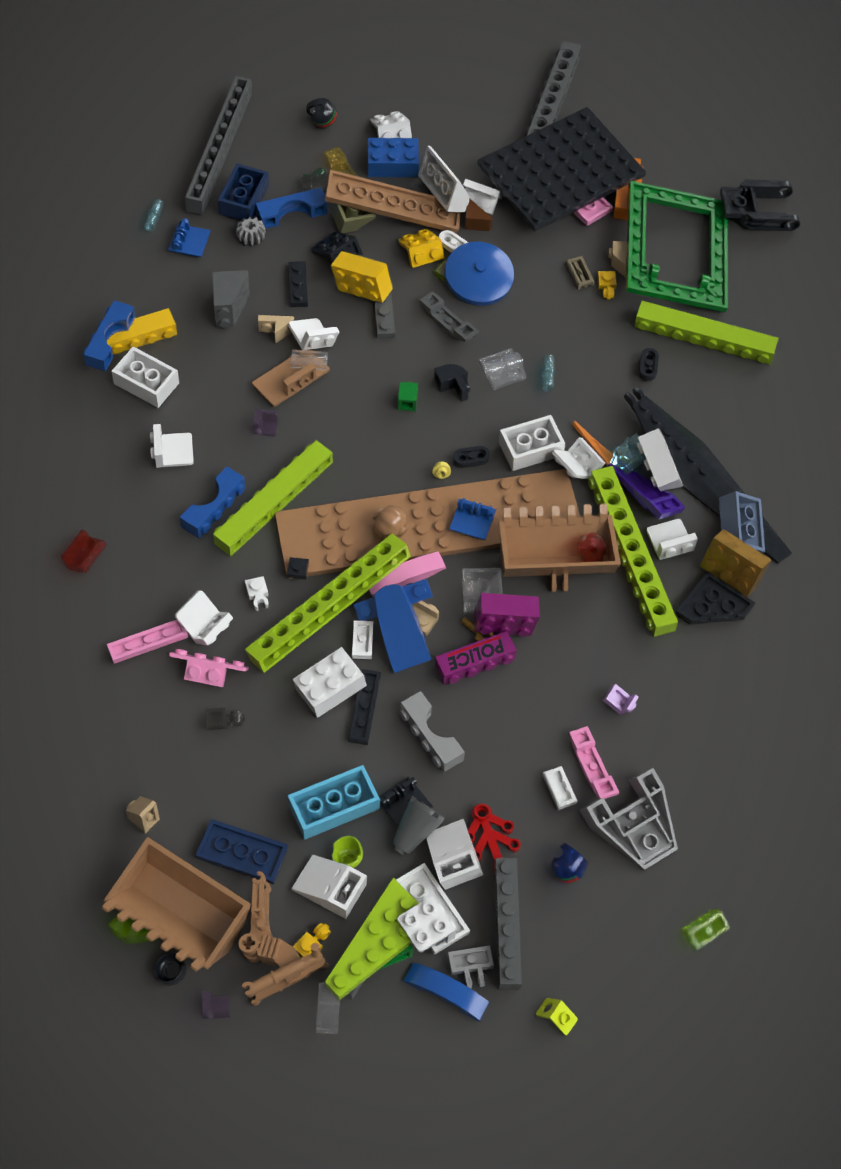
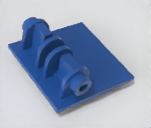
[168,218,211,257]
[449,498,497,540]

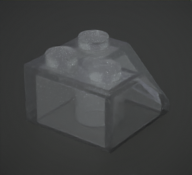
[461,568,503,614]

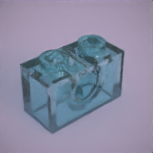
[611,433,646,474]

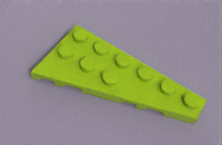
[325,877,419,1001]

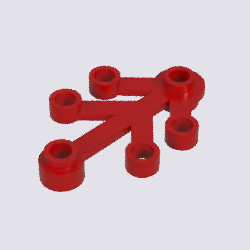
[468,804,521,873]

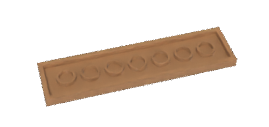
[325,170,461,234]

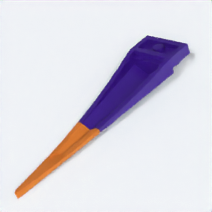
[572,421,685,520]

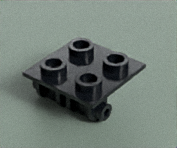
[379,776,433,826]

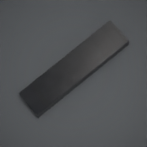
[348,669,381,745]

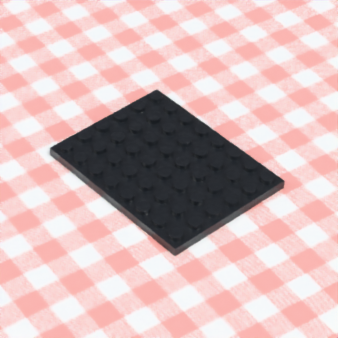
[477,107,646,232]

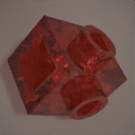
[578,533,606,562]

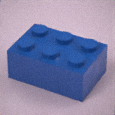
[368,138,419,177]

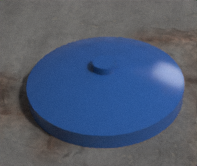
[444,242,514,306]

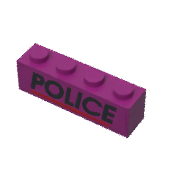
[435,631,517,685]

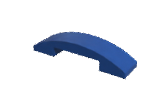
[403,962,489,1021]

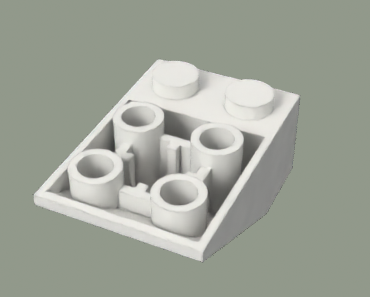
[426,819,483,890]
[291,855,367,919]

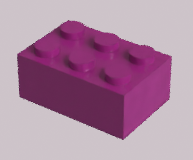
[474,593,540,637]

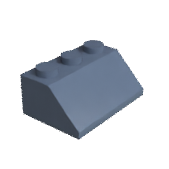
[719,491,765,553]

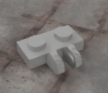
[448,945,494,989]

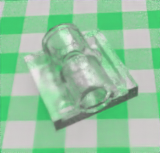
[479,348,527,390]

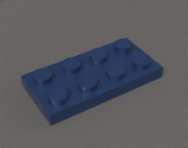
[195,819,289,885]

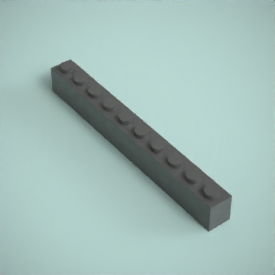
[185,76,252,215]

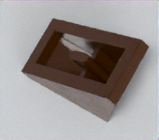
[465,198,493,231]

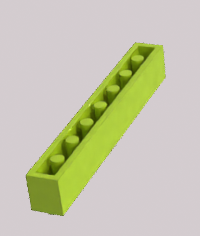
[634,301,779,365]
[213,440,333,557]

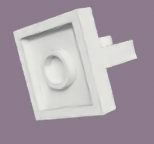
[463,179,503,215]

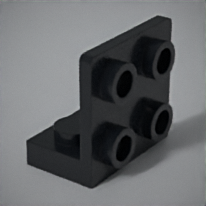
[311,231,363,264]

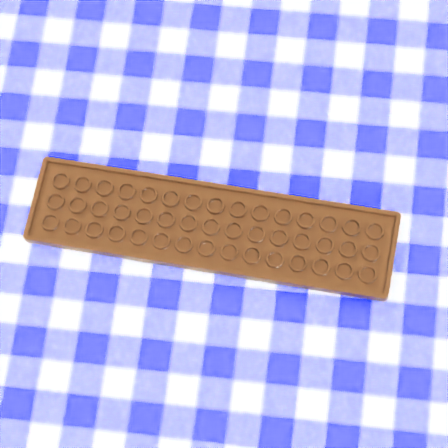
[275,469,580,579]

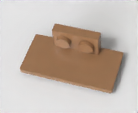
[252,349,330,407]

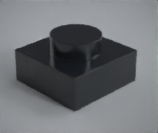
[287,557,309,579]

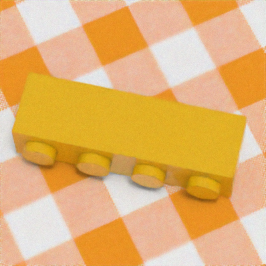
[106,308,177,355]

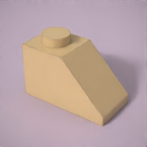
[608,241,627,278]
[126,796,160,834]

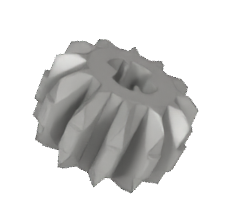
[236,216,266,246]

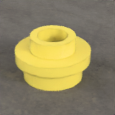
[432,462,451,479]

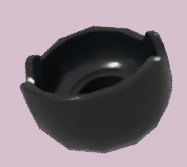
[153,953,186,986]

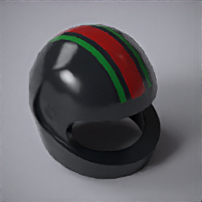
[306,98,337,128]

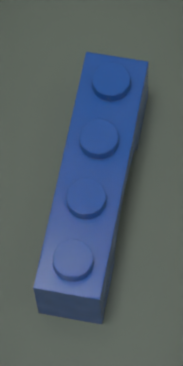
[256,188,328,229]
[83,300,135,372]
[180,466,246,538]

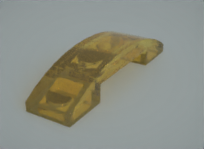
[324,146,363,178]

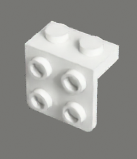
[370,111,412,138]
[288,318,339,350]
[150,424,194,468]
[552,438,605,479]
[646,519,697,560]
[175,591,233,645]
[398,896,456,952]

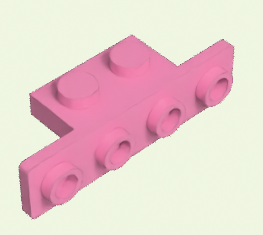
[169,649,249,687]

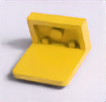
[398,229,444,268]

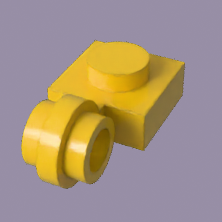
[597,271,617,300]
[293,923,331,957]

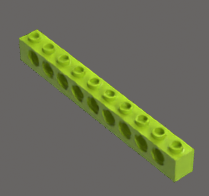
[588,466,678,637]
[245,533,411,673]

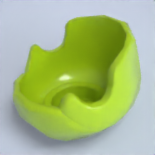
[331,836,363,868]

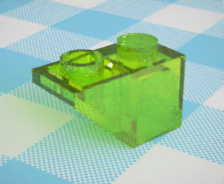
[108,912,159,945]

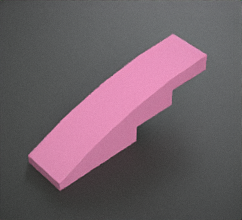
[369,551,446,597]

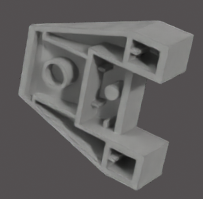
[579,768,678,870]

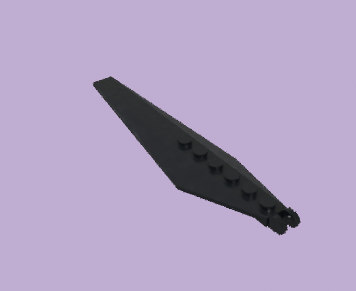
[624,387,792,564]

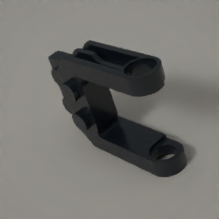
[720,179,800,231]

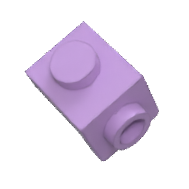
[603,684,638,715]

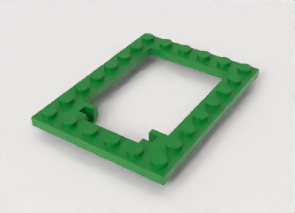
[626,181,728,313]

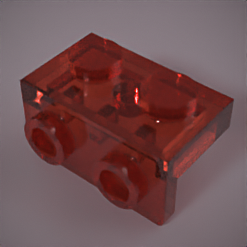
[61,530,107,573]

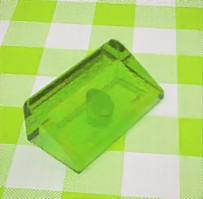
[682,909,730,950]

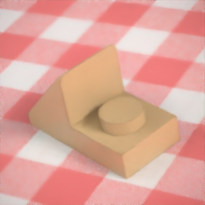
[258,315,294,343]

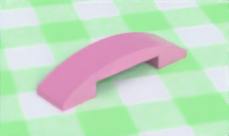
[569,726,619,799]

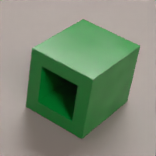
[398,382,418,411]

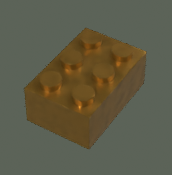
[700,529,771,597]

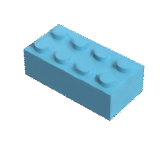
[288,765,380,840]

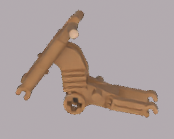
[239,871,329,1006]

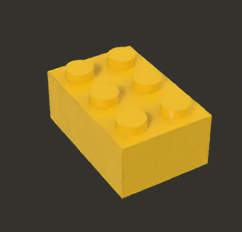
[331,251,393,303]

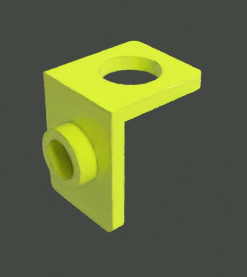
[536,998,578,1035]

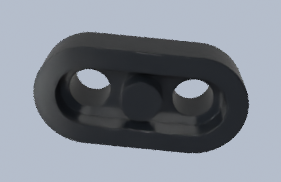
[639,348,659,381]
[453,446,490,468]

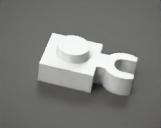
[245,576,269,611]

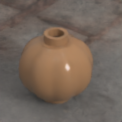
[372,505,407,539]

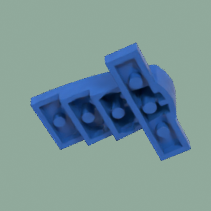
[354,578,433,673]

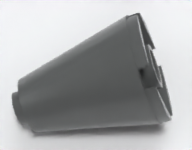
[392,795,445,855]

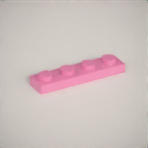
[107,620,188,664]

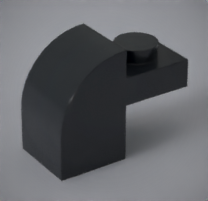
[434,364,470,402]

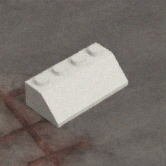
[418,146,470,212]

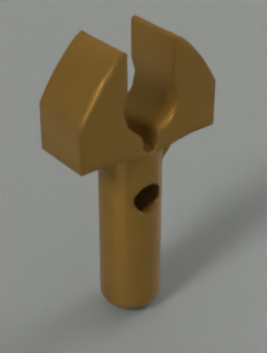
[461,617,493,642]

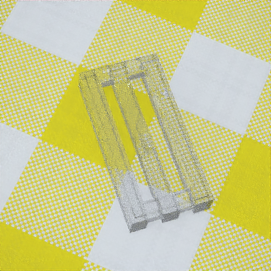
[291,350,328,370]

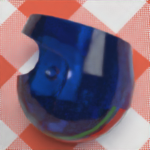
[551,843,588,884]

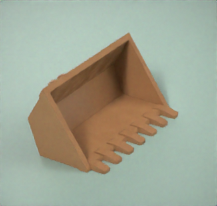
[498,503,621,592]
[102,837,251,971]

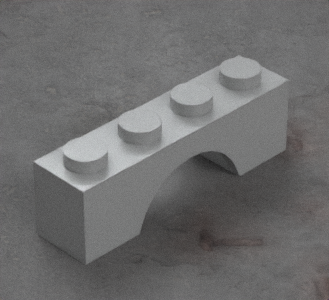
[399,691,465,772]

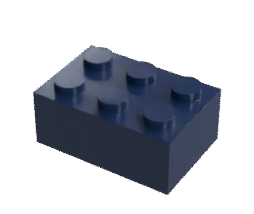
[218,163,269,220]

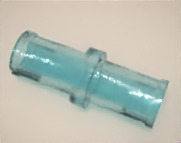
[144,199,164,231]
[541,355,556,391]

